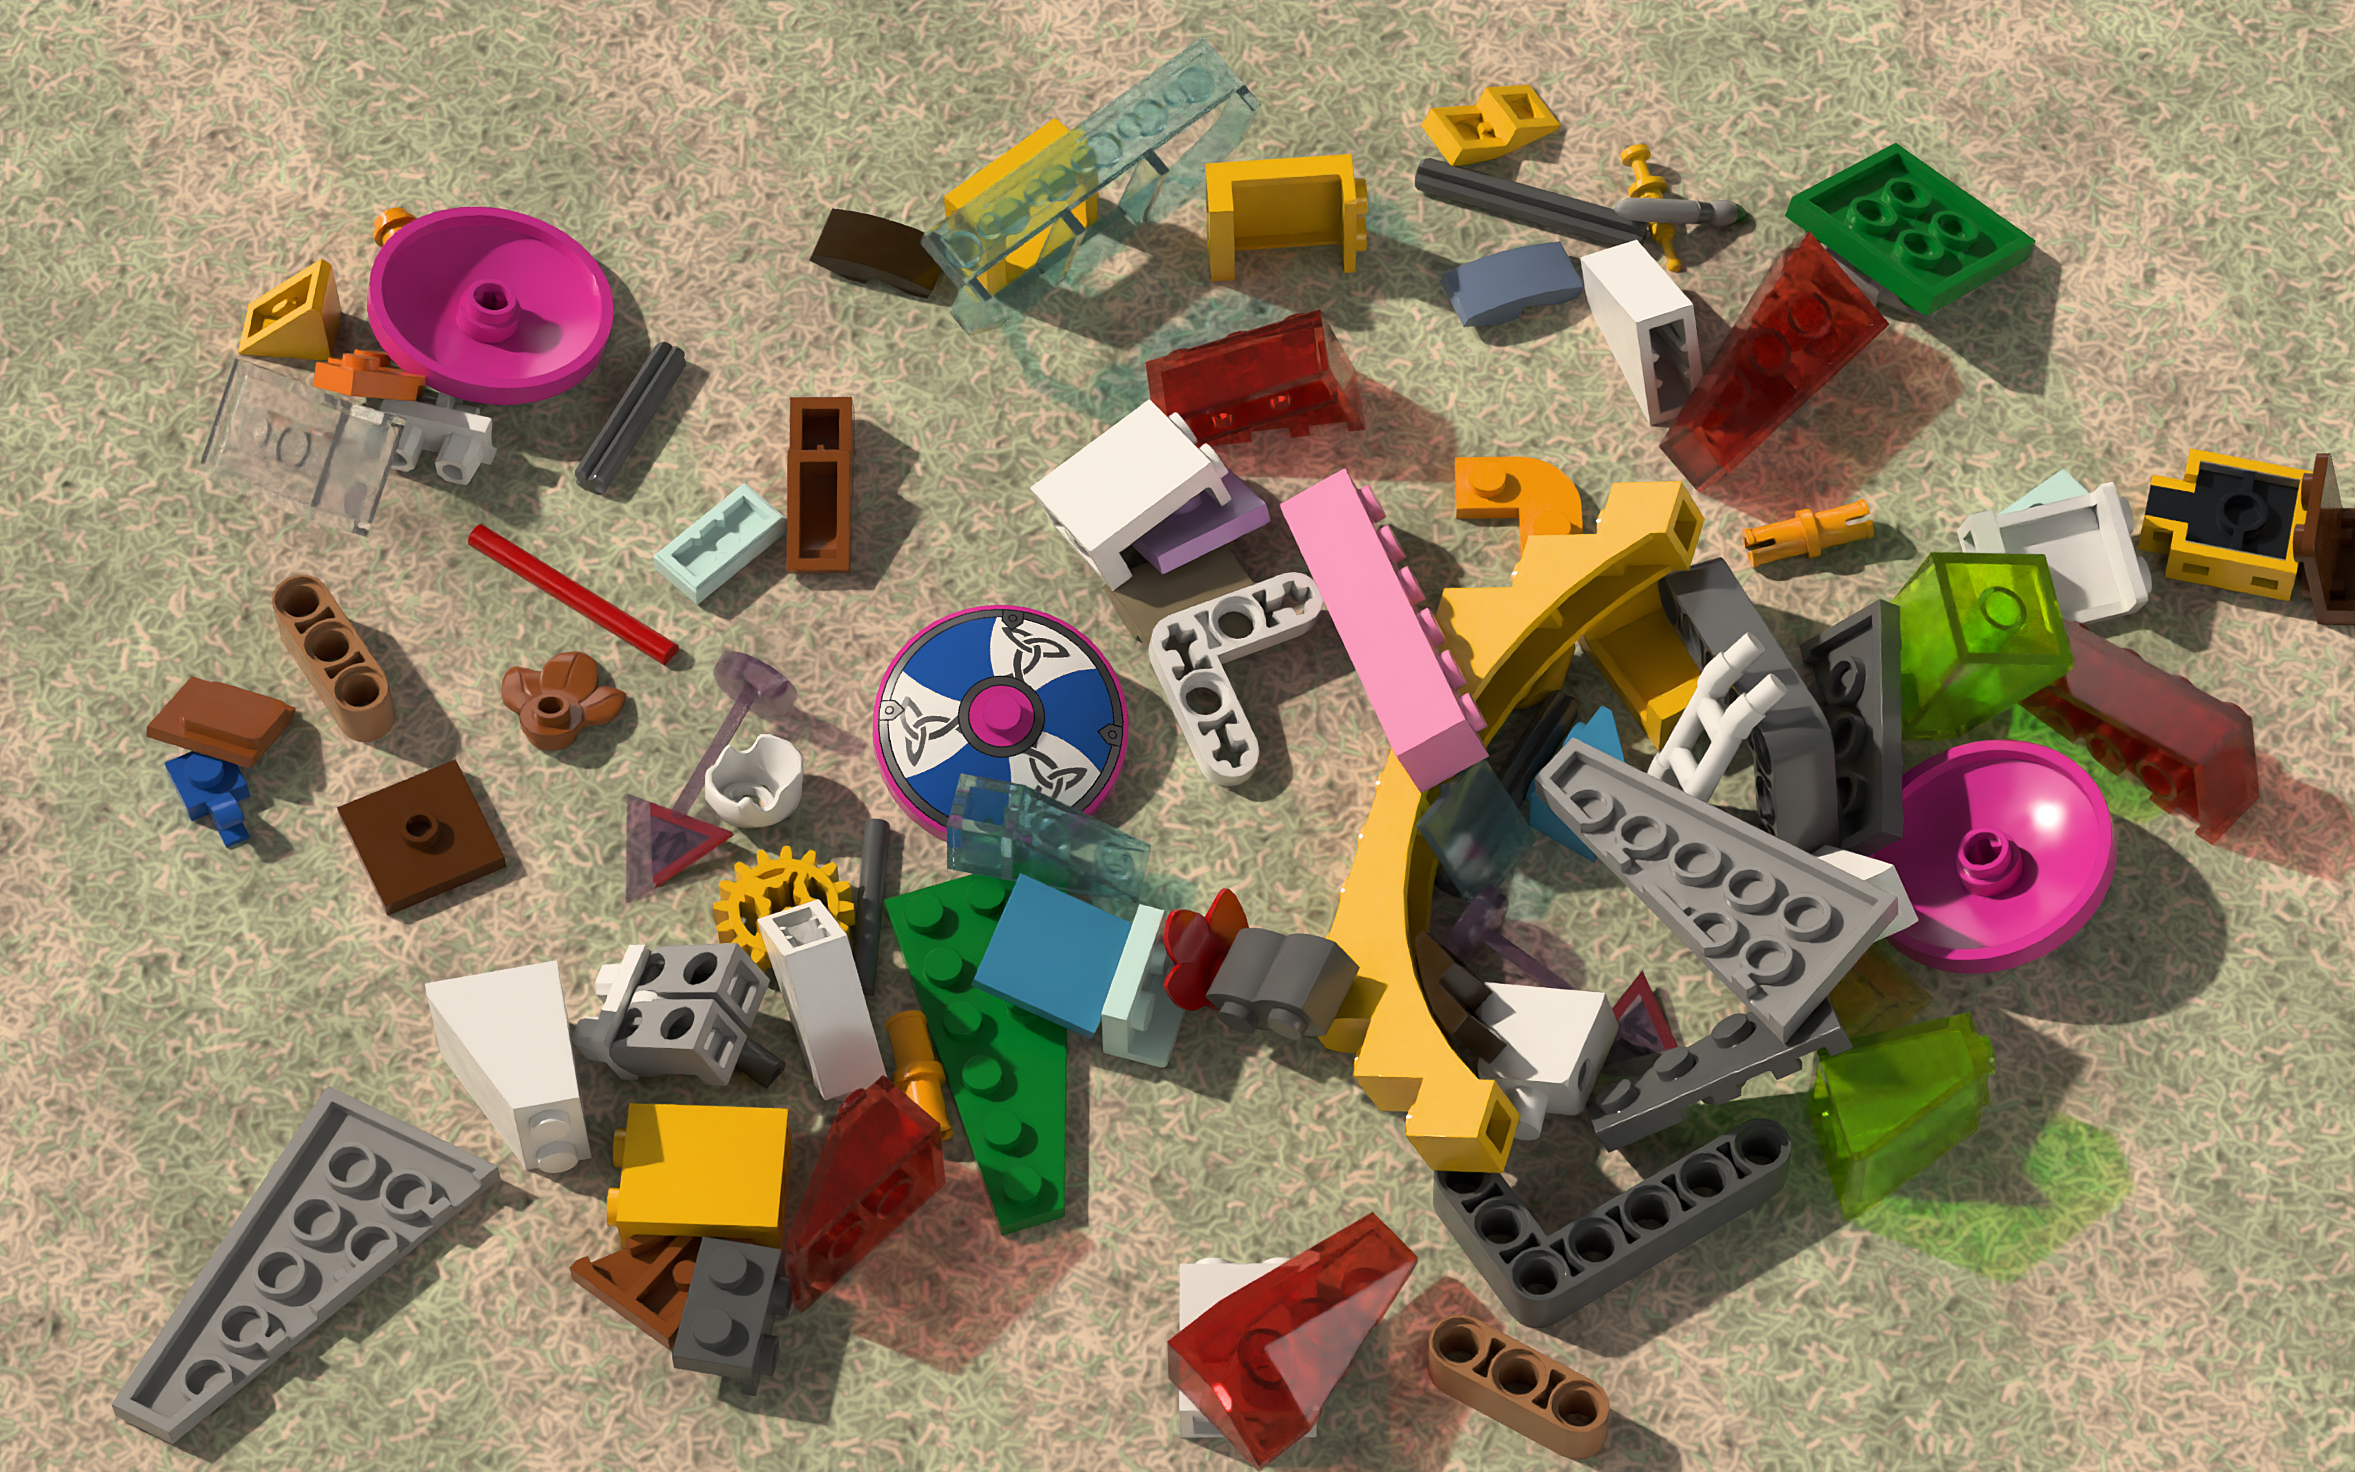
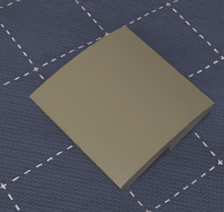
[1103,544,1273,680]

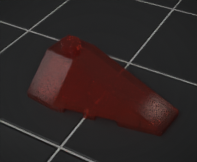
[1167,1212,1418,1472]

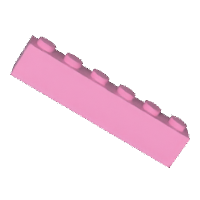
[1280,468,1489,793]

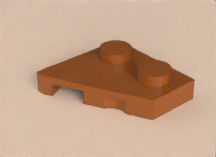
[570,1234,756,1351]

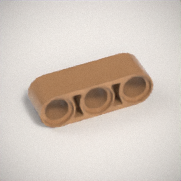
[272,575,395,742]
[1428,1314,1610,1460]

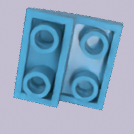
[971,873,1133,1039]

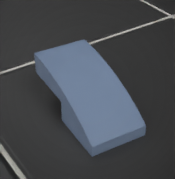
[1440,241,1585,327]

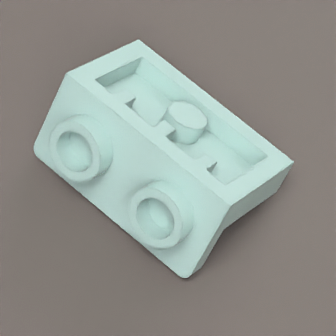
[1101,904,1186,1068]

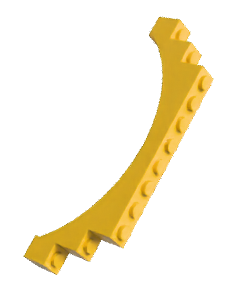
[1317,481,1705,1173]

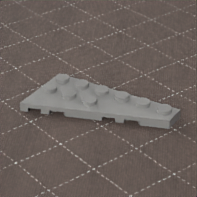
[1535,737,1898,1044]
[111,1086,501,1444]

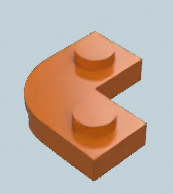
[313,349,426,401]

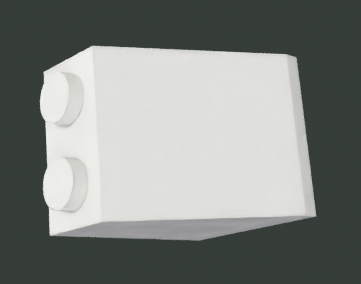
[425,960,592,1173]

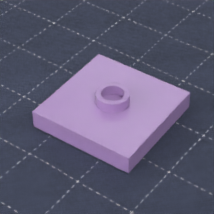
[1131,465,1271,574]

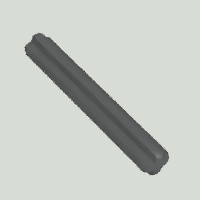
[1415,158,1648,246]
[1434,690,1579,897]

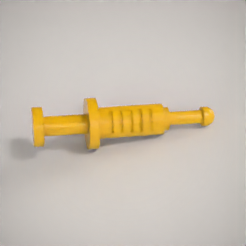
[1620,144,1682,272]

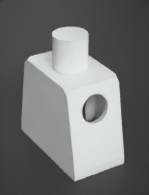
[1478,982,1619,1141]

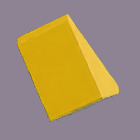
[238,259,342,361]

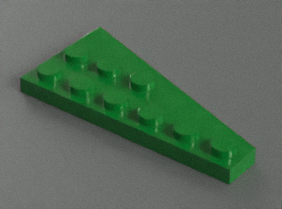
[884,846,1070,1236]

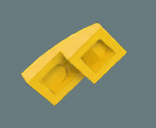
[1421,84,1561,167]

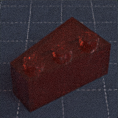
[1145,309,1366,448]

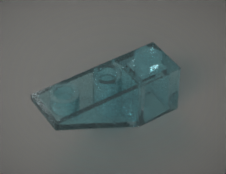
[947,773,1151,904]

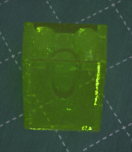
[1890,552,2075,741]
[1806,1012,1996,1221]

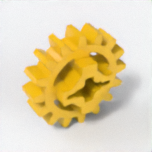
[713,846,856,973]

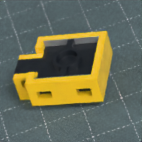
[2138,448,2313,601]

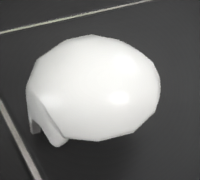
[705,734,803,829]

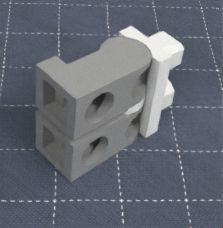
[572,943,770,1086]

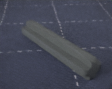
[575,342,686,494]

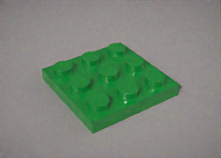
[1785,143,2036,316]

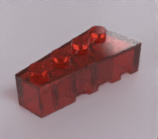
[1658,231,1889,492]

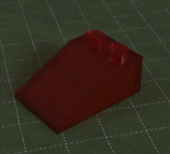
[785,1075,946,1313]

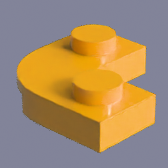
[1454,456,1583,559]

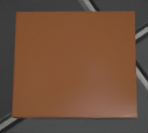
[146,676,296,769]

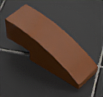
[786,397,855,574]

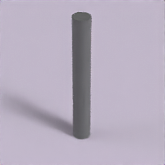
[852,819,890,996]

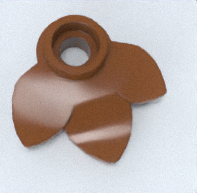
[501,651,626,751]

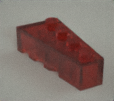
[1999,609,2260,845]

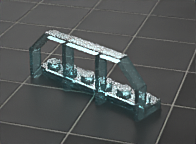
[921,36,1261,336]

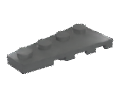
[1800,599,1904,857]
[1586,994,1853,1153]

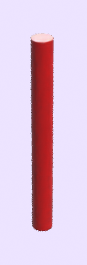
[468,524,679,666]

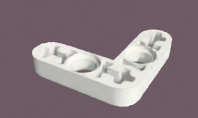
[1148,572,1323,787]

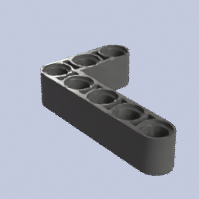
[1658,557,1840,854]
[1433,1118,1792,1328]

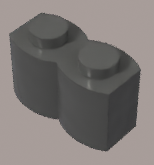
[1205,928,1360,1040]

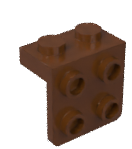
[2293,453,2355,625]

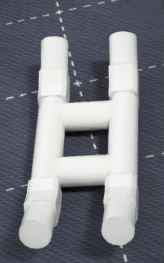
[1647,632,1788,803]

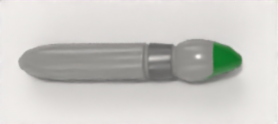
[1614,198,1748,227]

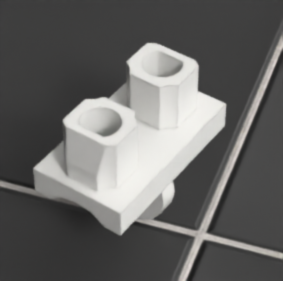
[380,392,497,485]

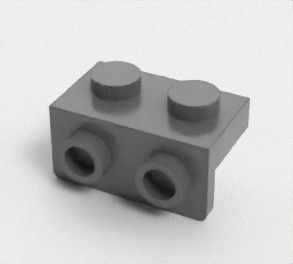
[672,1237,794,1396]

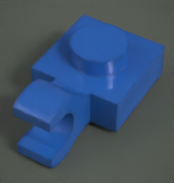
[164,751,251,848]

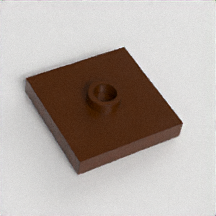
[337,759,506,916]

